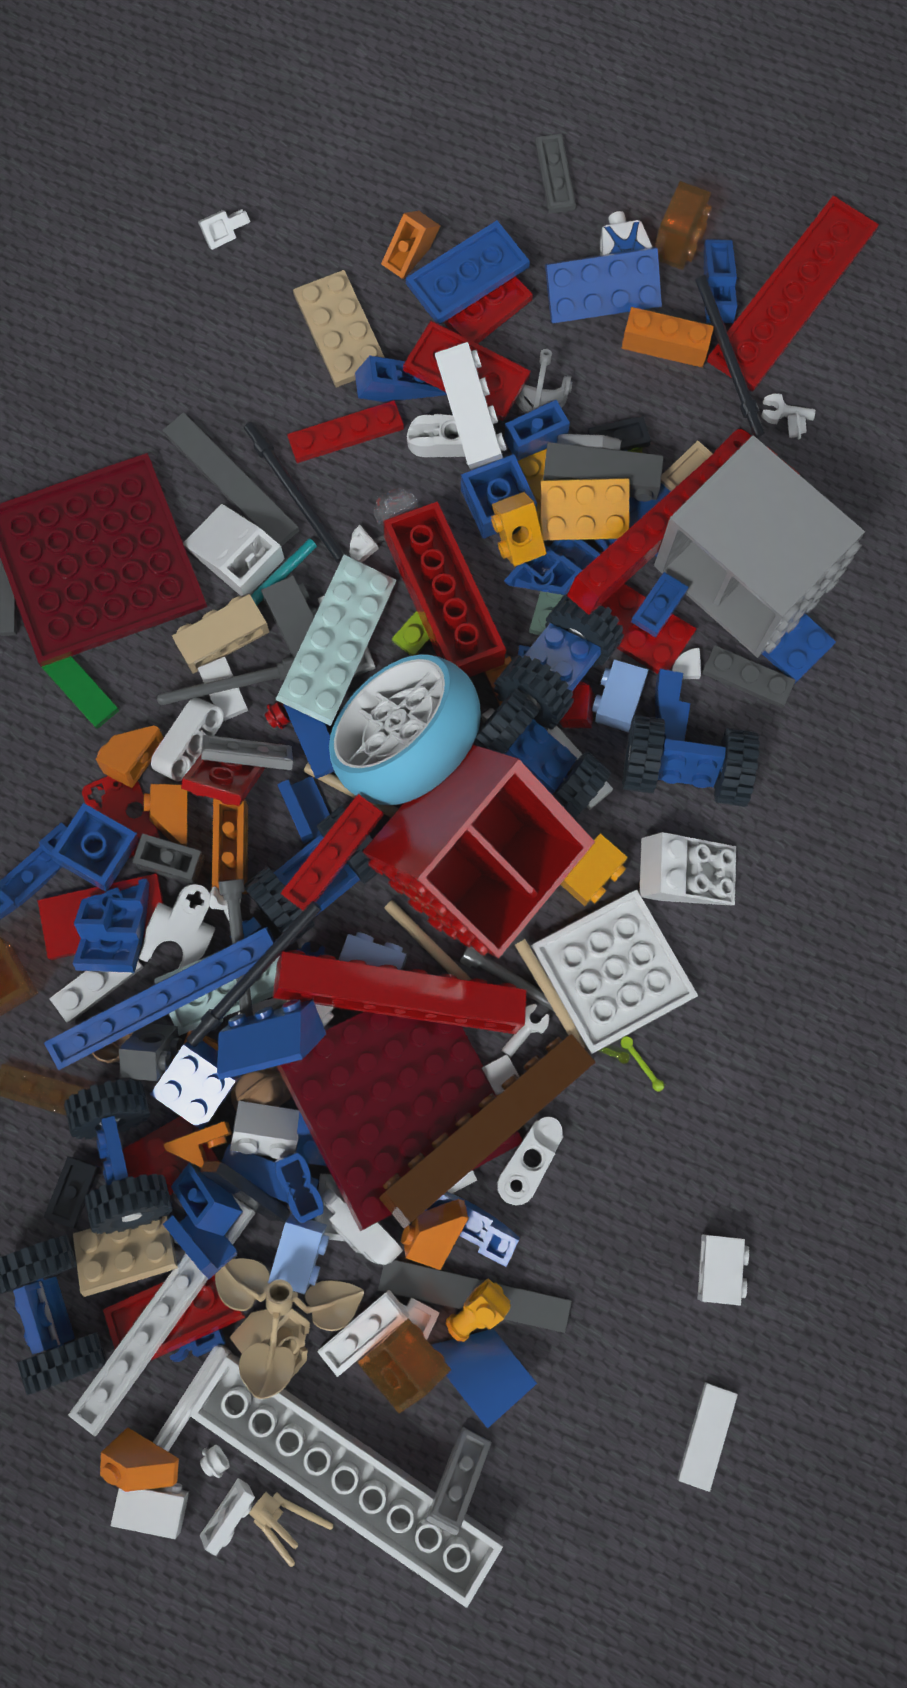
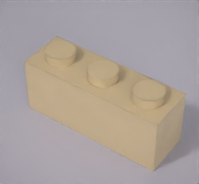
[172,594,269,674]

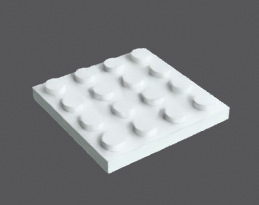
[530,890,698,1055]

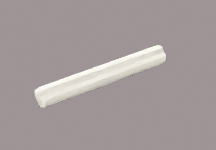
[153,1345,230,1452]

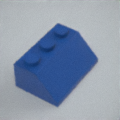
[217,999,326,1080]

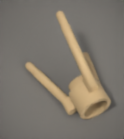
[249,1492,333,1567]

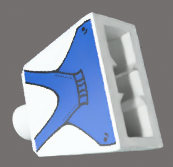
[600,211,652,255]

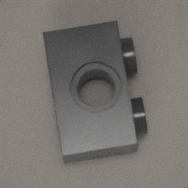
[132,834,205,884]
[119,1024,182,1081]

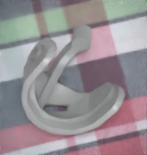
[515,349,573,414]

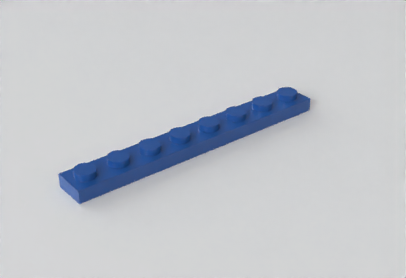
[44,927,281,1070]

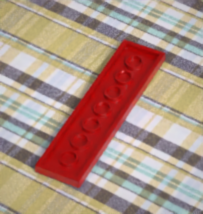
[707,195,879,392]

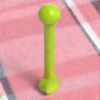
[620,1036,665,1092]

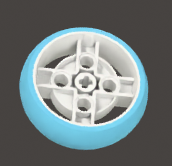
[329,654,481,805]

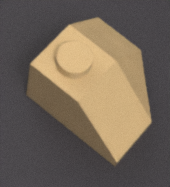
[230,1308,310,1376]

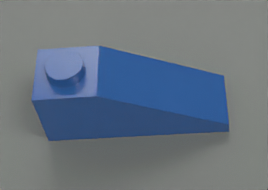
[355,355,447,402]

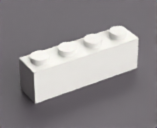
[435,342,507,470]

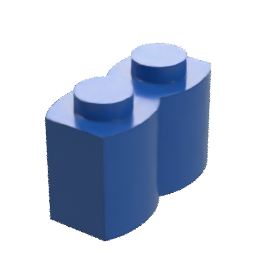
[275,1152,323,1223]

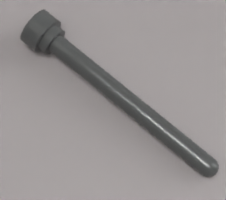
[157,657,294,705]
[218,879,253,1017]
[460,946,554,1011]

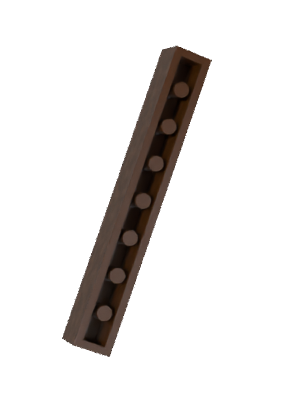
[379,1034,596,1228]

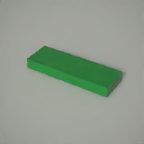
[41,656,119,729]

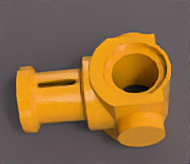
[446,1278,511,1342]

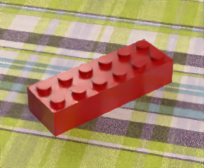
[383,501,506,677]

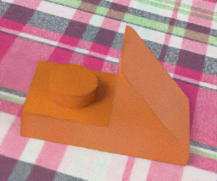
[164,1121,232,1168]

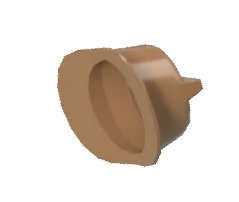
[231,1066,292,1111]

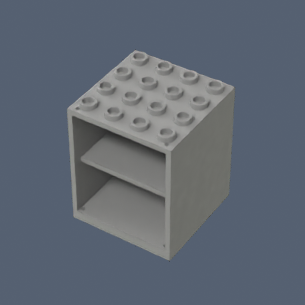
[654,435,865,658]

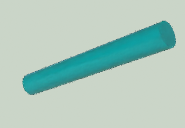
[251,538,317,606]

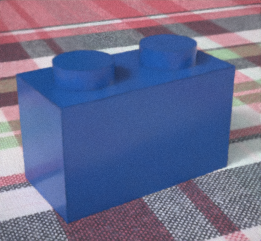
[504,400,570,461]
[171,1162,243,1236]

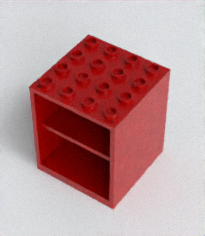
[363,745,595,958]

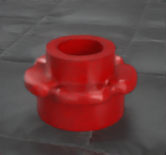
[265,701,291,729]

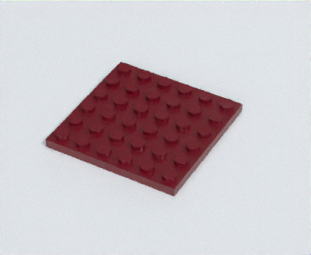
[0,453,207,667]
[277,1012,523,1231]

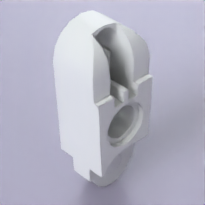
[407,414,465,457]
[497,1117,563,1205]
[321,1188,403,1265]

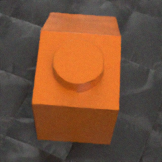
[381,211,440,279]
[96,725,164,788]
[143,784,187,846]
[401,1199,468,1270]
[100,1427,179,1492]

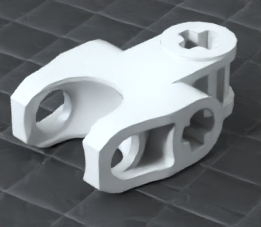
[139,884,215,969]

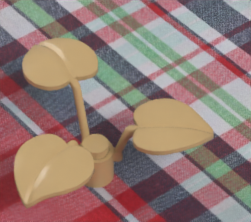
[215,1258,364,1399]

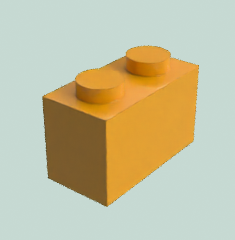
[560,833,628,906]

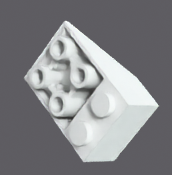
[183,504,285,597]
[639,832,736,905]

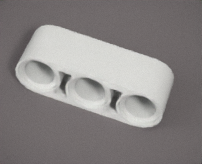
[151,698,224,781]

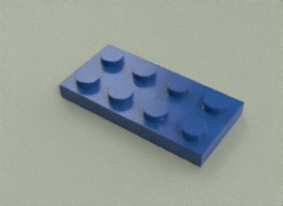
[406,220,530,325]
[545,247,662,323]

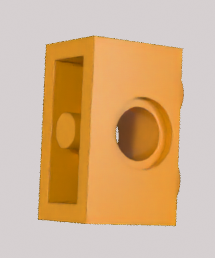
[491,492,547,567]

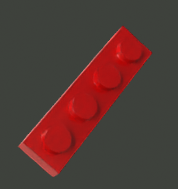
[287,400,404,463]
[280,794,384,911]

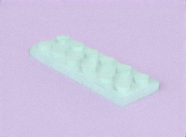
[276,555,396,726]

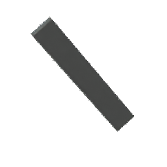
[162,412,299,547]
[378,1260,572,1333]

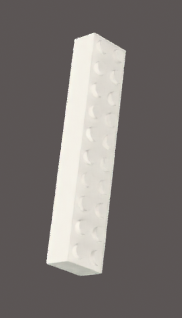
[189,1353,503,1608]

